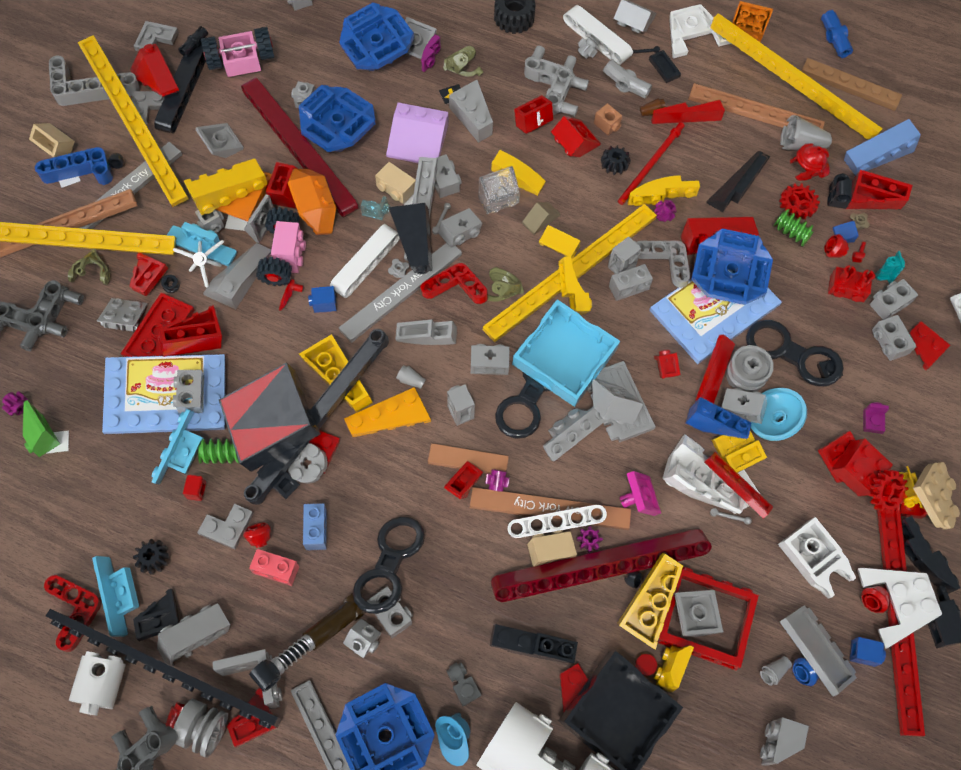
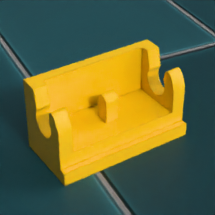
[539,225,580,259]

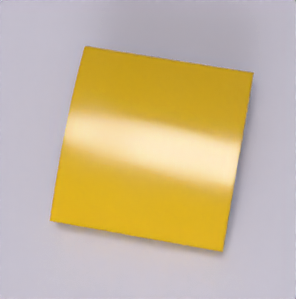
[711,431,767,473]

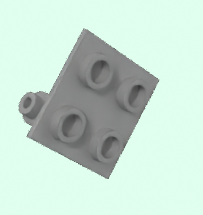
[97,298,148,332]

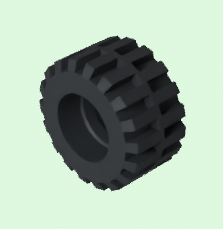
[494,0,536,34]

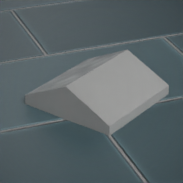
[405,17,437,59]
[196,123,243,158]
[244,194,274,243]
[675,590,723,637]

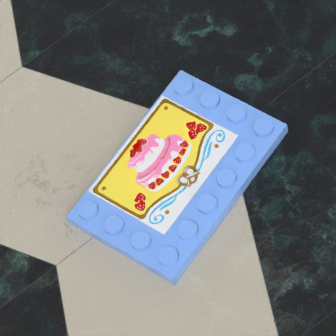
[649,270,782,364]
[102,354,225,434]

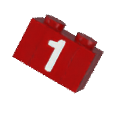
[514,95,554,134]

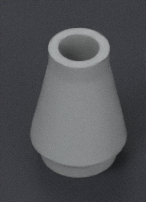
[396,365,426,389]
[760,656,792,686]

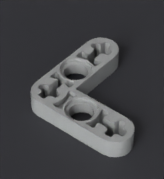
[637,241,690,288]

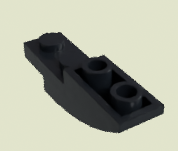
[901,516,961,594]
[490,624,578,664]

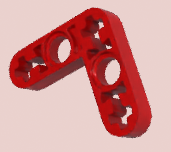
[420,263,488,304]
[44,575,102,652]

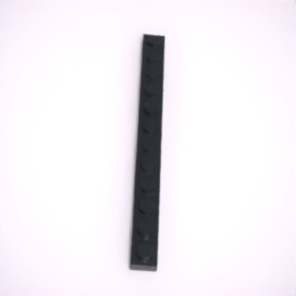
[46,609,281,729]

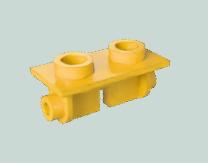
[899,466,923,508]

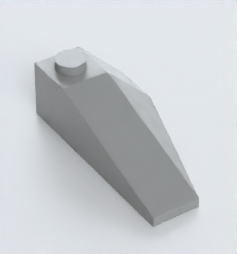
[203,243,271,310]

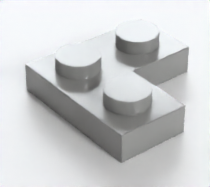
[134,21,179,51]
[132,91,165,124]
[197,504,254,550]

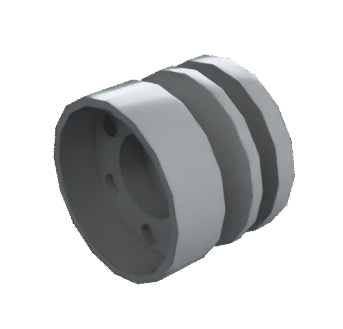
[173,698,228,758]

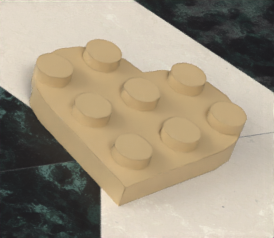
[913,462,960,530]

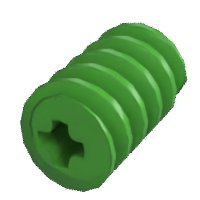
[773,209,814,246]
[198,439,239,464]

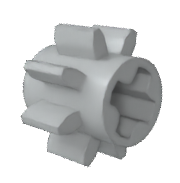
[578,37,598,59]

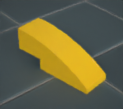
[491,150,546,196]

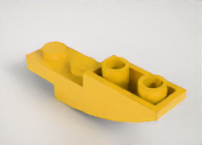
[628,175,700,206]

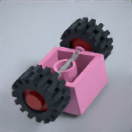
[201,27,275,77]
[256,207,306,286]

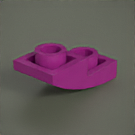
[421,34,441,72]

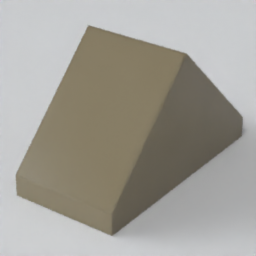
[522,202,560,235]

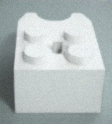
[778,517,856,598]

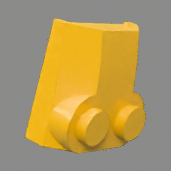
[654,645,694,693]

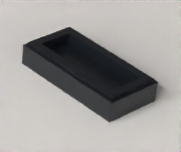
[649,50,681,83]

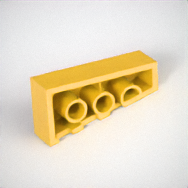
[184,158,268,216]
[299,334,373,412]
[617,553,683,650]

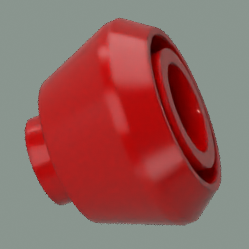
[824,234,849,258]
[243,522,271,548]
[861,586,890,613]

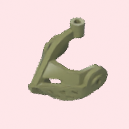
[443,46,484,77]
[68,249,110,285]
[480,267,524,302]

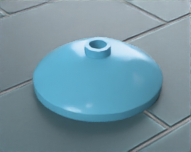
[751,388,807,441]

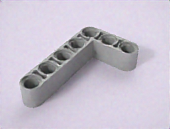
[49,55,141,106]

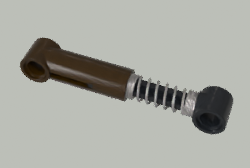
[249,593,366,692]

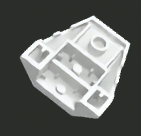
[663,434,744,514]

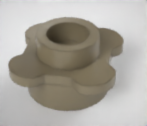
[850,213,870,230]

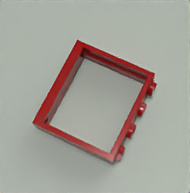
[658,567,759,671]

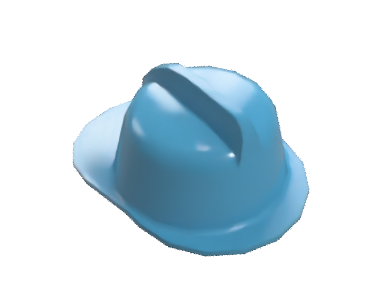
[435,713,471,766]

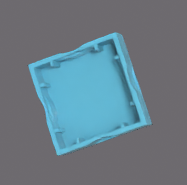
[512,299,620,407]

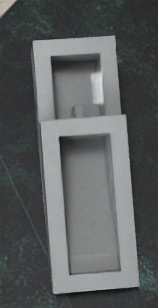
[396,319,457,345]

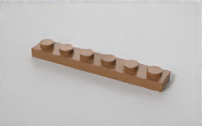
[801,58,902,111]

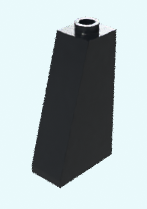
[389,203,432,274]

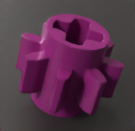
[654,199,677,222]
[1,391,29,416]
[485,469,510,492]
[576,526,603,553]

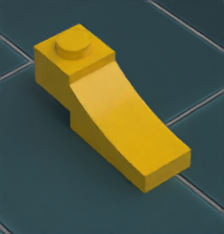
[558,257,592,315]

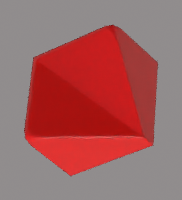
[183,475,207,501]

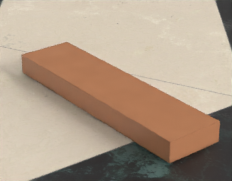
[428,443,509,474]

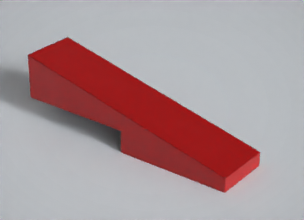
[651,100,725,124]

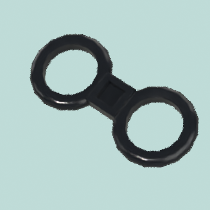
[746,320,844,387]
[495,372,550,439]
[353,516,425,614]

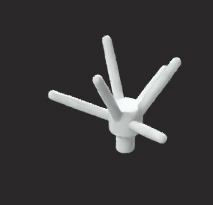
[173,240,224,288]

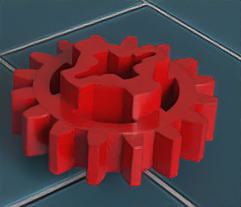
[779,183,820,220]
[869,469,909,514]

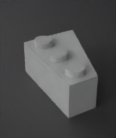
[449,80,493,143]
[157,603,230,667]

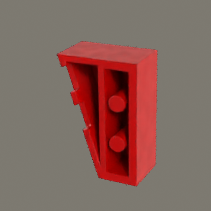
[846,169,913,209]
[159,305,222,357]

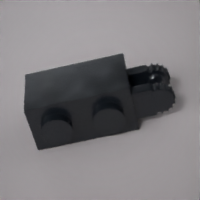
[928,585,961,649]

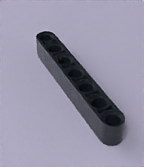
[154,37,207,134]

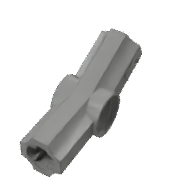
[603,59,652,98]

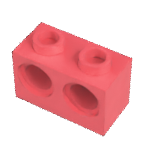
[249,549,299,586]

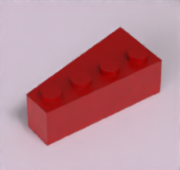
[681,217,759,255]

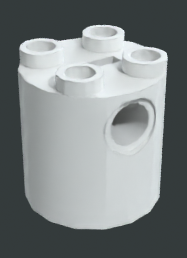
[69,651,126,716]

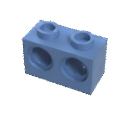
[303,504,327,550]

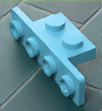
[167,222,237,266]
[152,409,204,484]
[92,556,139,637]

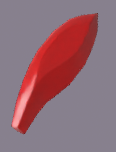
[279,279,303,311]

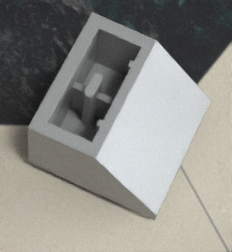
[760,717,809,766]

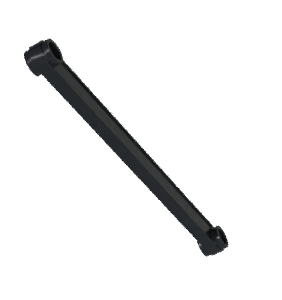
[244,329,389,505]

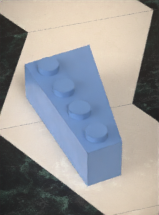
[844,119,921,176]

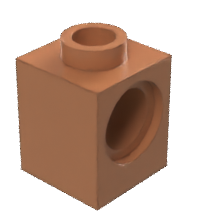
[594,103,622,136]

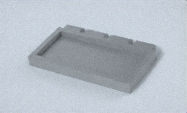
[588,361,655,443]
[780,605,857,696]

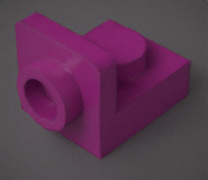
[863,402,889,434]

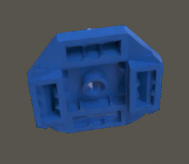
[339,2,414,71]
[299,85,375,152]
[691,229,773,305]
[336,683,435,770]

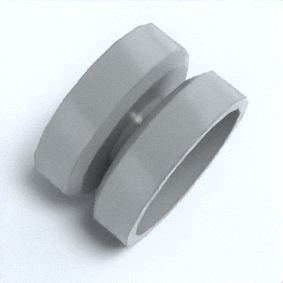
[726,345,773,392]

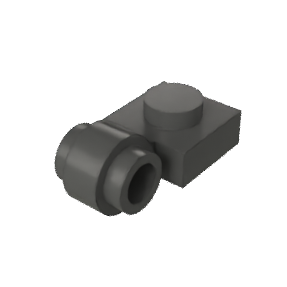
[446,662,482,707]

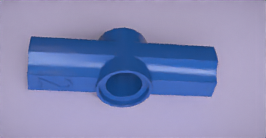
[821,10,853,58]

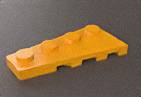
[344,387,431,437]

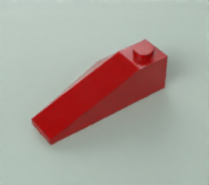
[130,43,179,97]

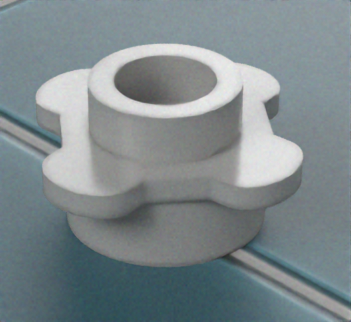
[388,259,409,278]

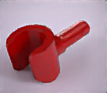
[852,241,866,263]

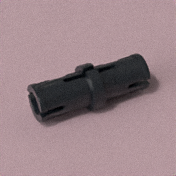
[178,26,208,57]

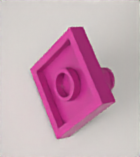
[620,471,661,516]

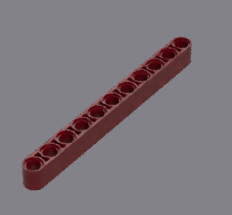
[241,77,359,218]
[491,529,712,602]

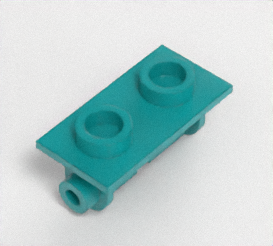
[876,251,905,285]

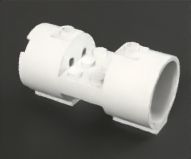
[476,702,615,770]

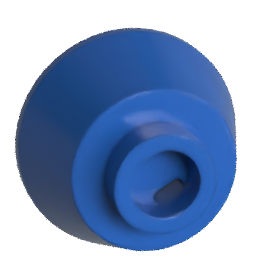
[793,658,819,686]

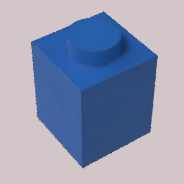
[308,286,337,313]
[850,637,886,667]

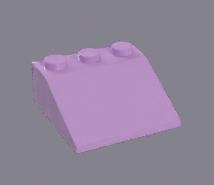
[386,103,448,163]

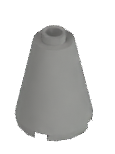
[780,115,832,150]

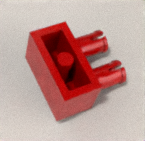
[828,265,875,302]

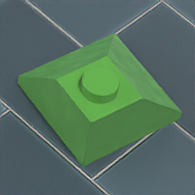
[23,400,60,457]

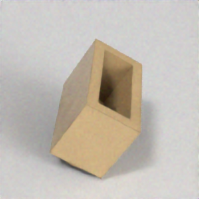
[29,123,75,158]
[375,162,416,204]
[527,530,577,567]

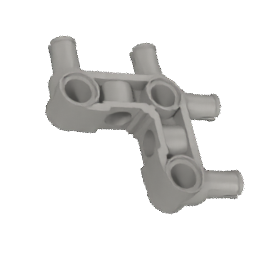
[524,46,589,117]

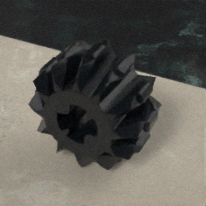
[601,145,631,175]
[133,539,170,575]

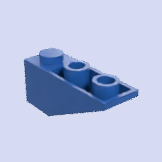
[686,397,752,439]

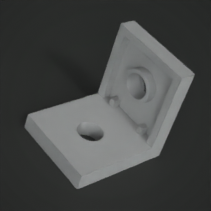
[213,649,283,709]

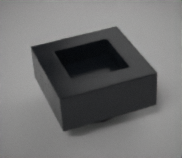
[817,360,843,378]

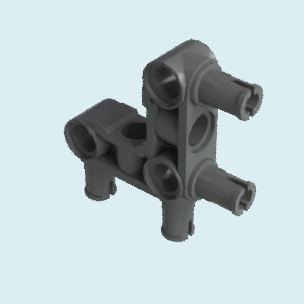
[0,280,84,351]
[111,706,177,770]

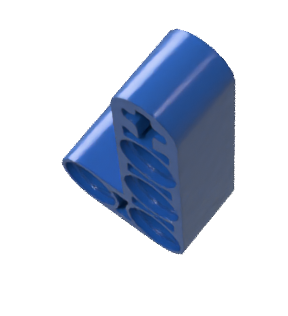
[35,147,113,185]

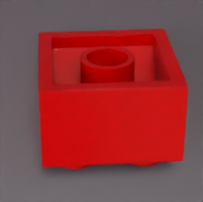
[551,116,601,157]

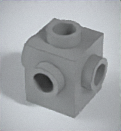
[291,81,315,108]
[195,210,224,233]
[343,619,381,658]

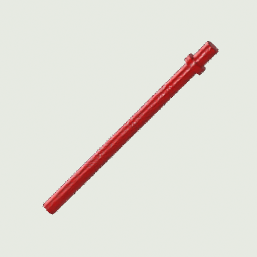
[618,122,685,205]

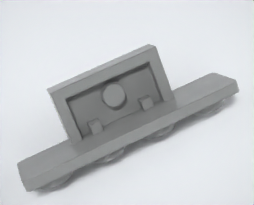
[543,406,606,461]

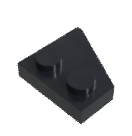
[133,589,180,642]

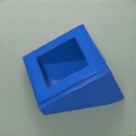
[833,221,858,243]

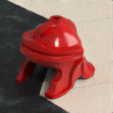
[790,143,830,181]

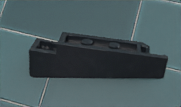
[706,151,771,212]

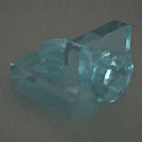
[361,196,390,220]

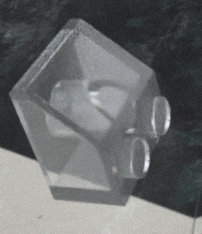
[478,166,520,214]

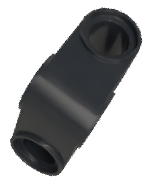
[827,173,853,209]

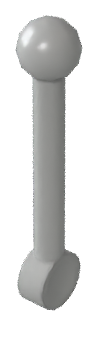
[432,203,451,235]
[710,508,752,524]

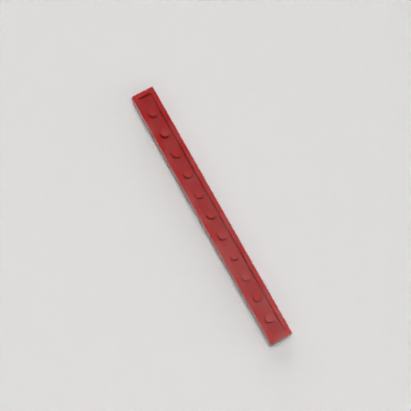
[877,502,925,737]

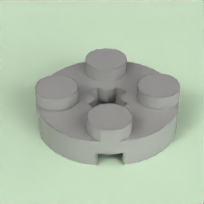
[288,443,327,484]

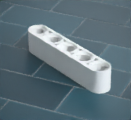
[563,5,633,65]
[330,224,400,298]
[508,505,607,538]

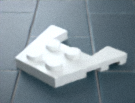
[669,4,731,59]
[857,568,942,649]

